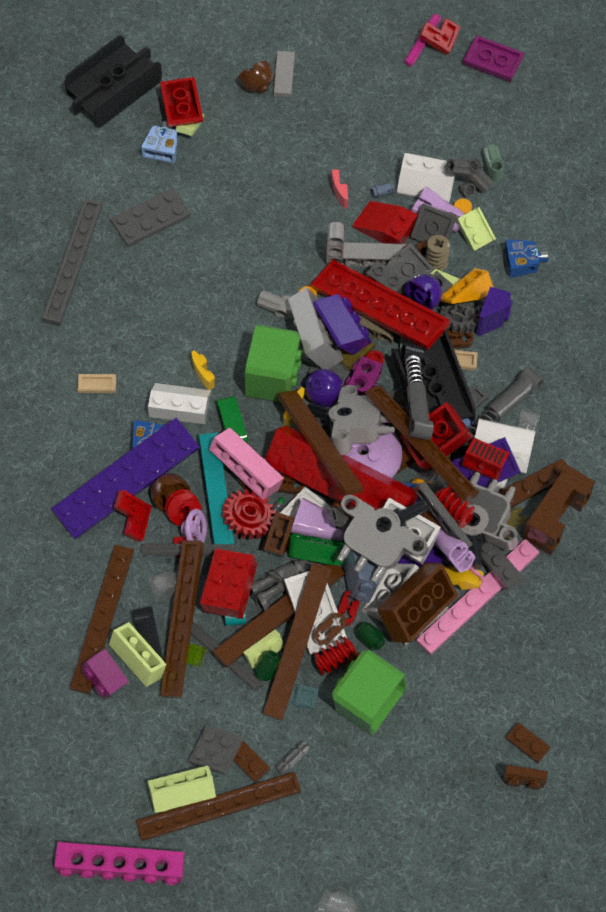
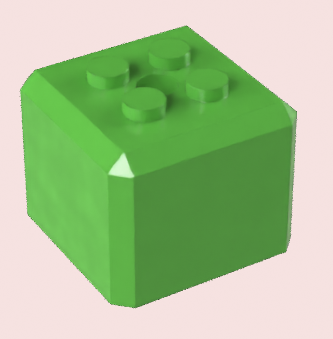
[245,324,302,402]
[332,650,407,736]

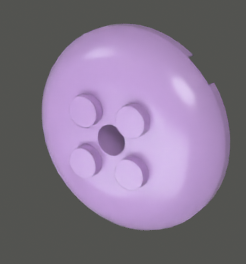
[330,424,402,478]

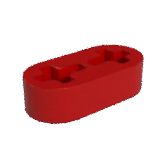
[338,590,360,626]

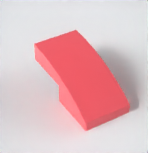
[331,170,348,209]

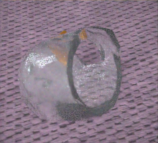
[314,888,359,912]

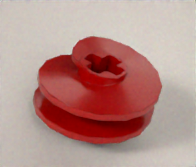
[165,489,202,526]

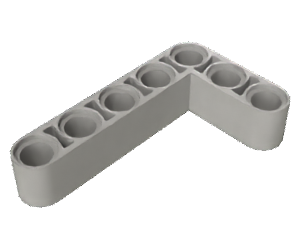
[326,222,407,267]

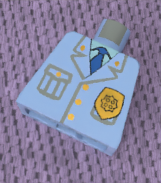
[141,121,177,163]

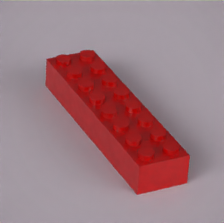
[265,426,418,510]

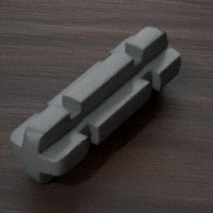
[276,741,310,775]

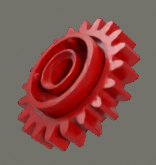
[222,489,276,540]

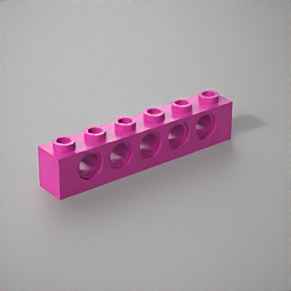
[54,842,185,885]

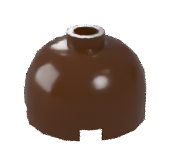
[238,61,273,94]
[151,473,191,512]

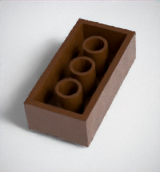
[377,562,458,643]

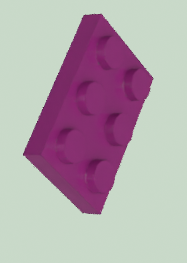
[463,35,524,82]

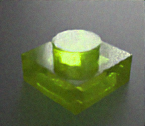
[187,643,207,667]

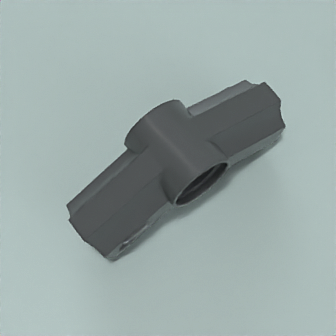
[444,157,493,193]

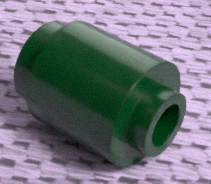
[356,622,386,651]
[255,650,281,681]

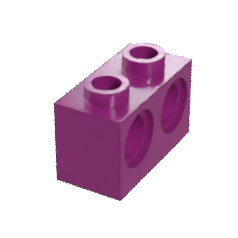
[345,356,383,396]

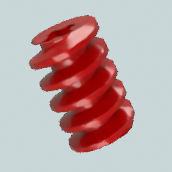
[435,486,475,528]
[314,636,359,676]

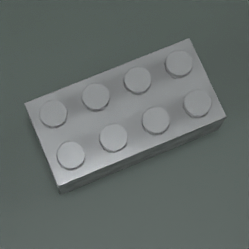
[288,287,343,370]

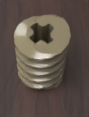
[425,235,450,271]

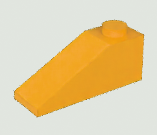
[441,268,493,304]

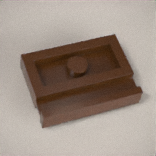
[503,765,548,790]

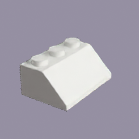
[397,153,455,203]
[148,383,211,424]
[475,419,535,473]
[380,498,441,565]
[362,564,419,622]

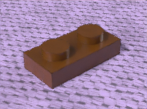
[506,722,551,764]
[233,741,270,783]

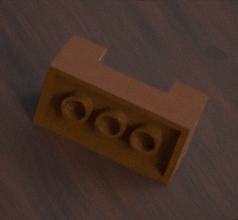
[522,465,595,556]

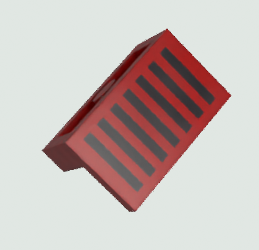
[462,438,510,480]

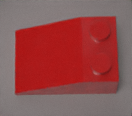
[160,77,204,127]
[352,201,418,244]

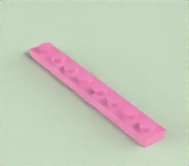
[416,539,539,655]

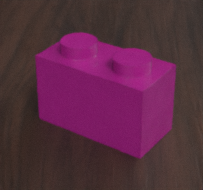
[81,649,129,700]

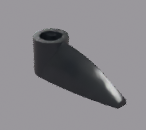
[132,606,164,661]

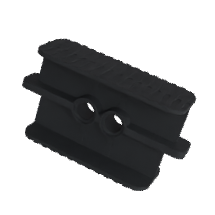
[64,35,162,128]
[394,330,476,421]

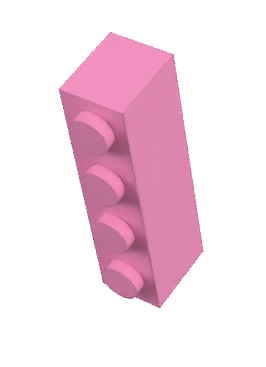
[209,428,284,500]

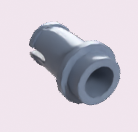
[370,182,395,199]

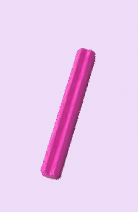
[404,13,441,67]

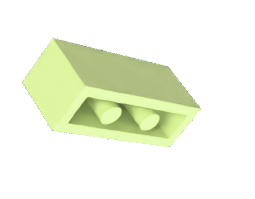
[109,622,166,687]
[148,766,216,813]

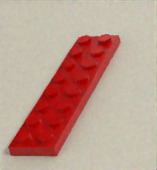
[310,260,450,350]

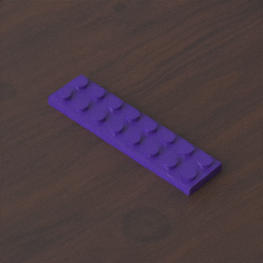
[51,417,200,539]

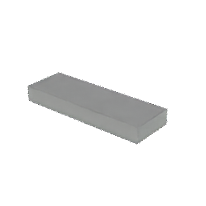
[274,51,295,97]

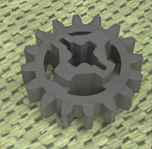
[440,302,480,334]

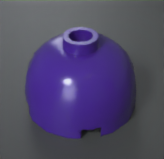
[405,275,442,310]
[305,369,343,407]

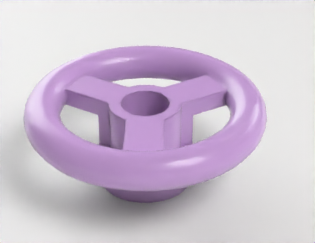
[181,509,207,542]

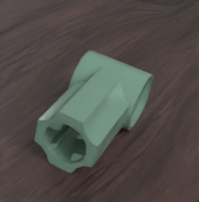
[483,144,505,181]

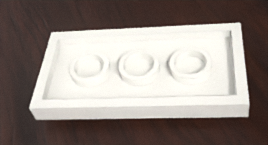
[284,571,347,655]

